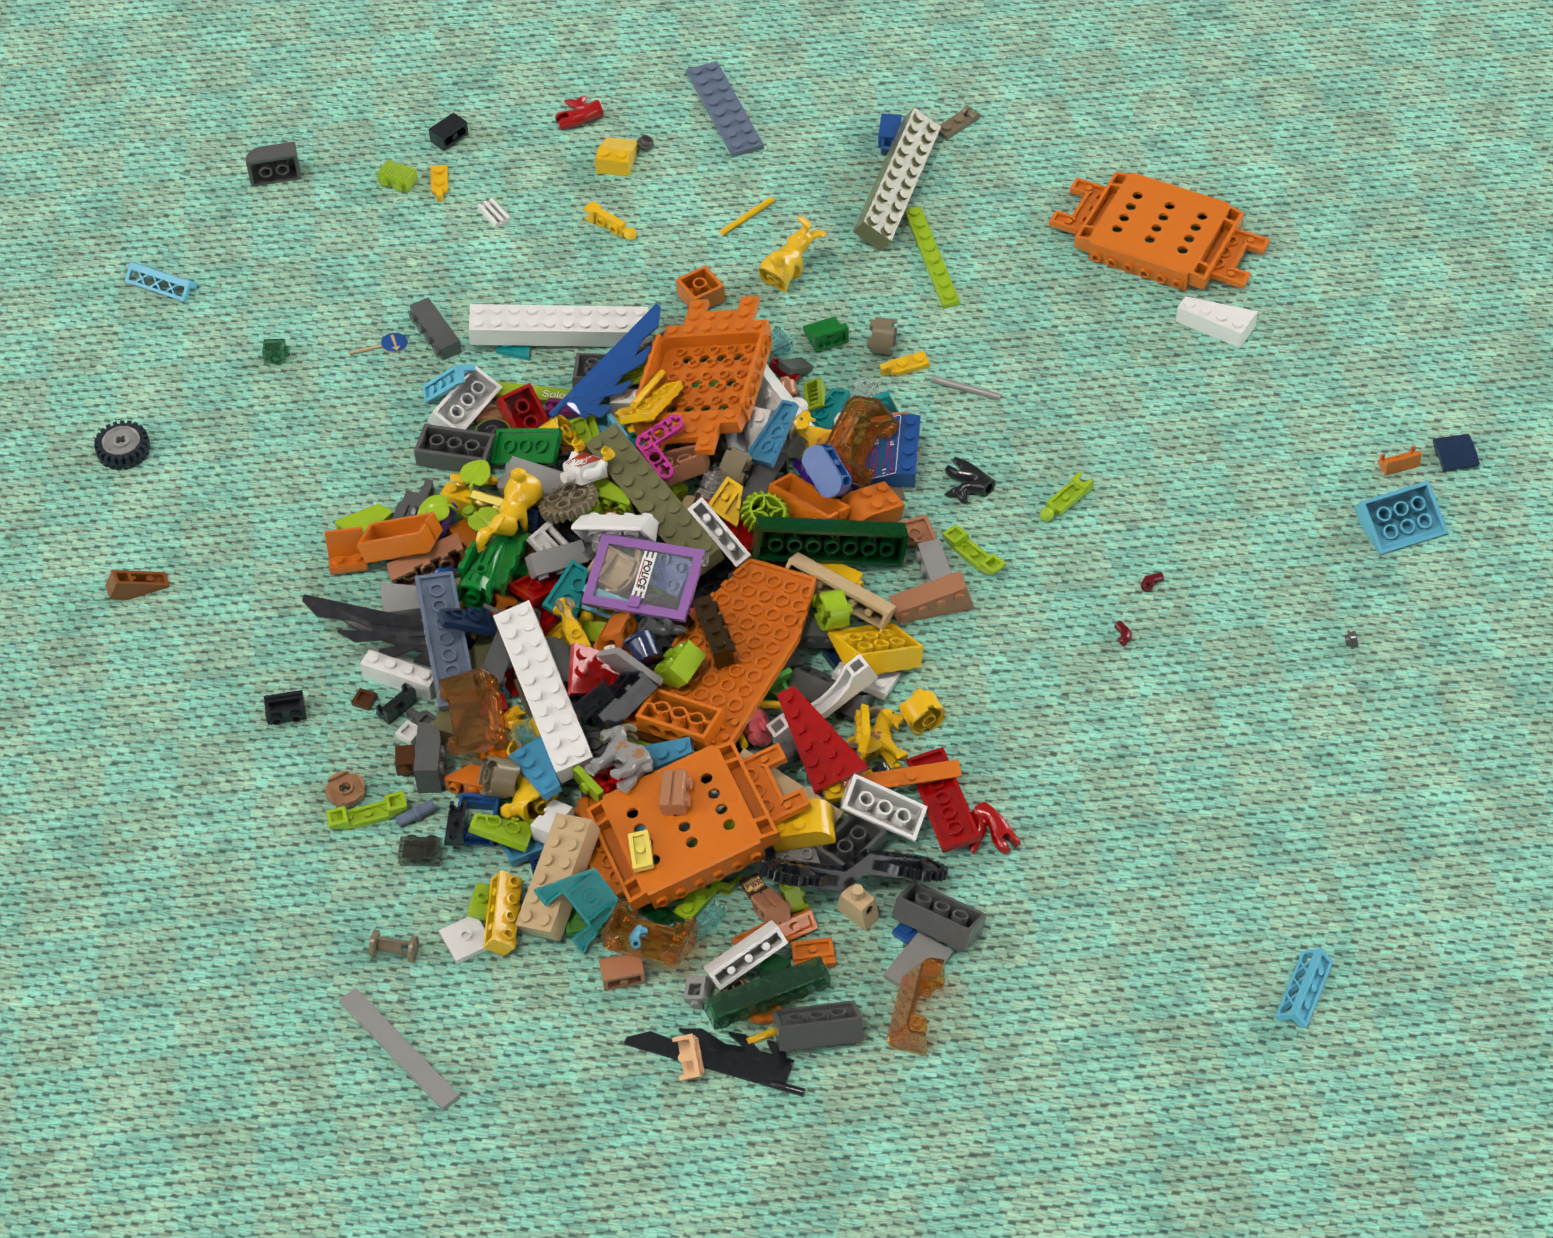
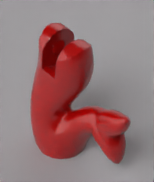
[555,96,603,130]
[969,802,1021,855]

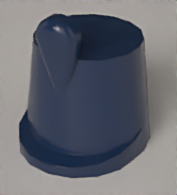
[622,630,661,667]

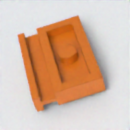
[791,937,836,972]

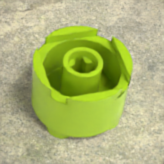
[813,589,853,631]

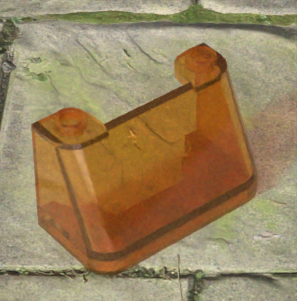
[438,667,508,756]
[601,899,697,967]
[887,957,945,1056]

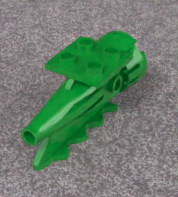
[456,533,530,609]

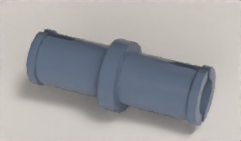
[395,799,437,828]

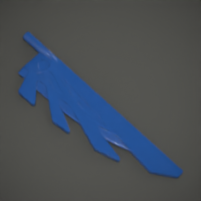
[548,304,661,419]

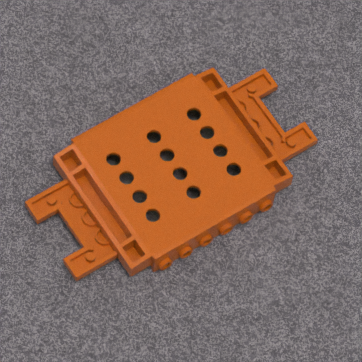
[1049,171,1270,291]
[631,296,772,458]
[586,740,811,911]

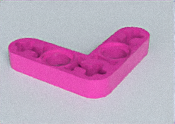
[636,414,683,481]

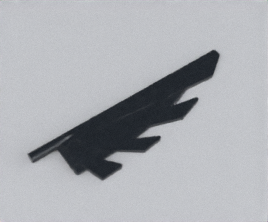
[302,594,472,667]
[624,1028,806,1097]

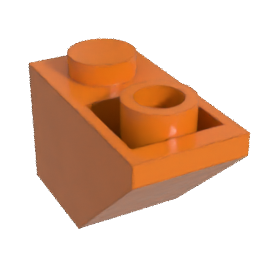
[444,764,482,794]

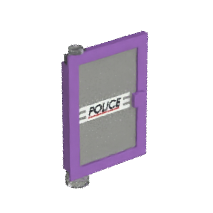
[581,533,709,623]

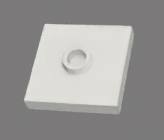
[438,917,487,964]

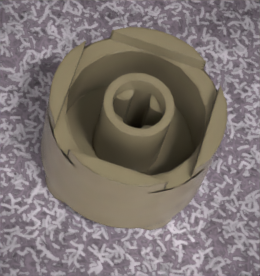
[867,317,898,355]
[715,446,753,486]
[478,755,520,799]

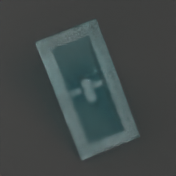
[768,326,793,363]
[510,716,538,748]

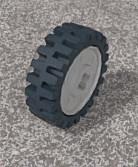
[94,420,150,470]

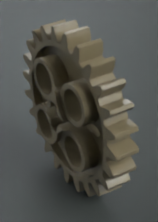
[538,482,599,524]

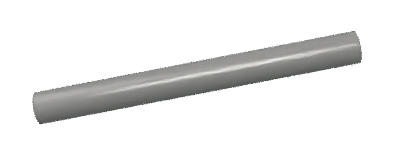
[931,375,1002,401]

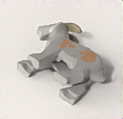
[584,723,653,793]

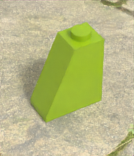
[335,503,393,534]

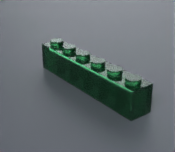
[704,956,830,1030]

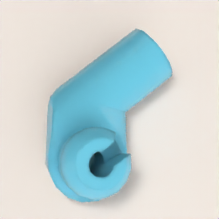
[628,925,648,949]

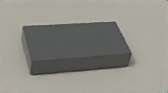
[777,357,814,375]

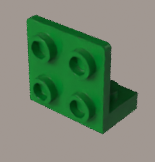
[803,316,849,352]

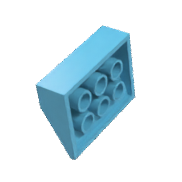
[1354,480,1448,555]

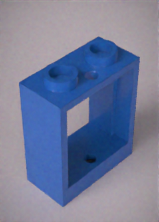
[458,793,502,846]

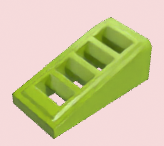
[804,377,825,412]

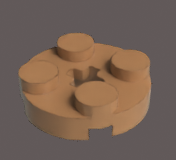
[325,771,366,808]

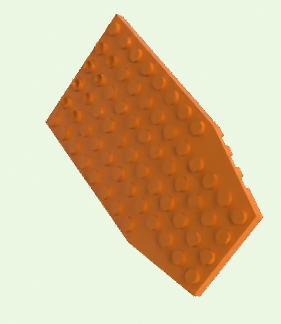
[622,558,817,750]

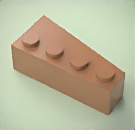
[649,445,710,486]
[387,532,465,586]
[888,571,974,624]

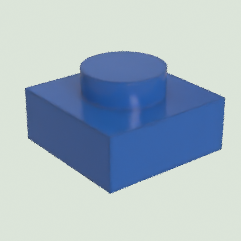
[892,923,918,945]

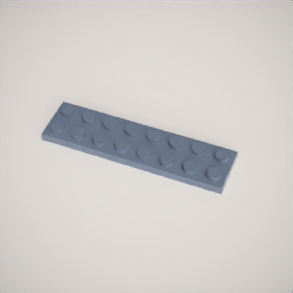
[686,61,764,158]
[415,571,478,711]

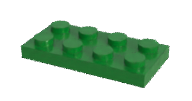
[489,428,563,465]

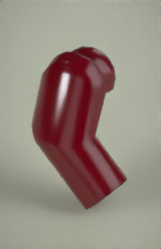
[1141,572,1164,592]
[1114,621,1132,646]

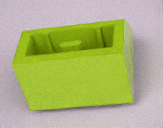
[654,640,706,688]

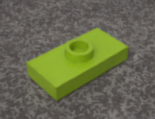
[573,765,604,803]
[466,882,490,921]

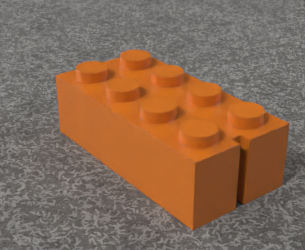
[768,473,850,520]
[356,512,443,563]

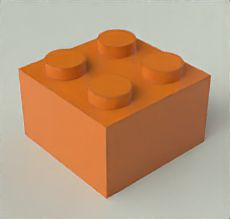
[676,265,725,308]

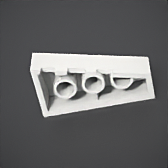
[1176,297,1258,348]

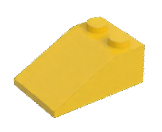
[595,137,639,177]

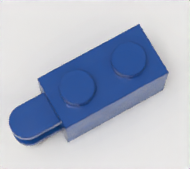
[878,113,902,154]

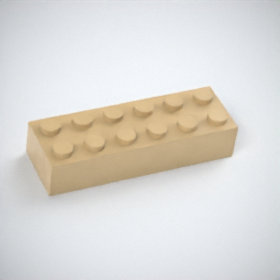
[515,813,601,941]

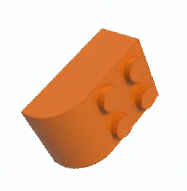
[840,481,905,522]

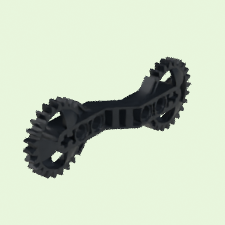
[759,849,948,891]

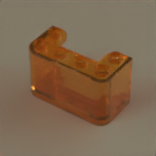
[825,396,900,485]

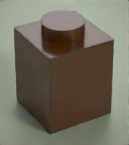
[395,744,416,777]

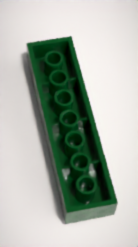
[751,516,909,567]

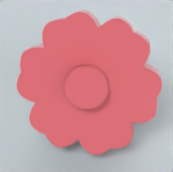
[742,708,772,747]

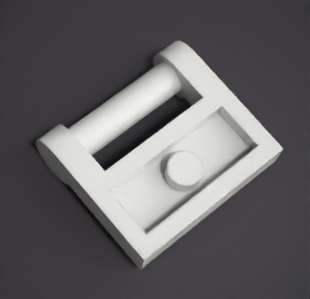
[526,521,569,552]

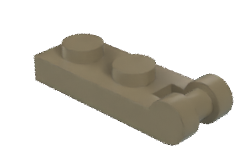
[938,105,980,141]

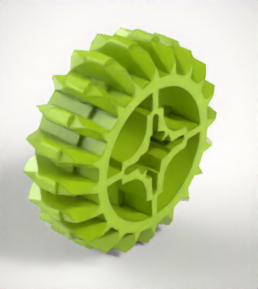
[740,490,791,532]

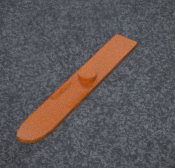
[843,759,962,788]

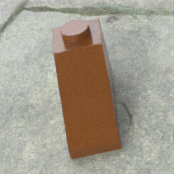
[105,570,170,600]

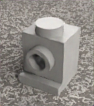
[683,975,714,1010]

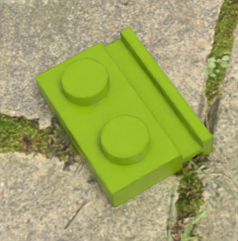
[569,415,601,444]

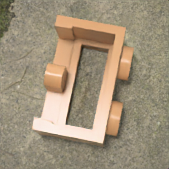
[672,1034,705,1081]

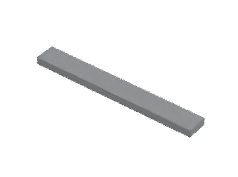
[339,988,460,1111]

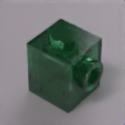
[262,339,290,364]

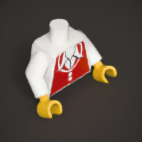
[560,438,615,485]

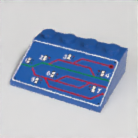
[859,414,921,488]

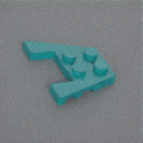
[533,867,620,954]

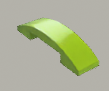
[942,524,1007,575]
[325,791,408,829]

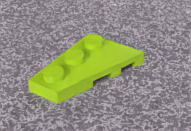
[468,813,535,852]

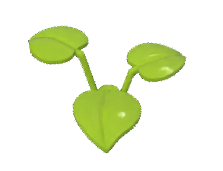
[417,459,498,535]

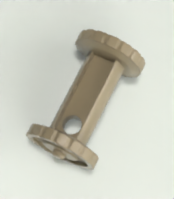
[369,929,419,963]

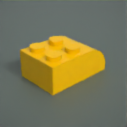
[773,798,836,852]

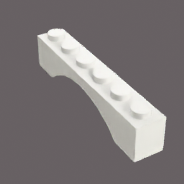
[766,654,878,743]

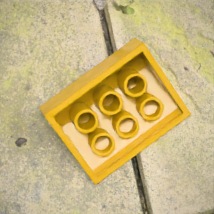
[828,622,924,675]

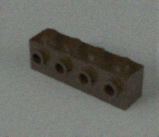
[692,594,736,669]

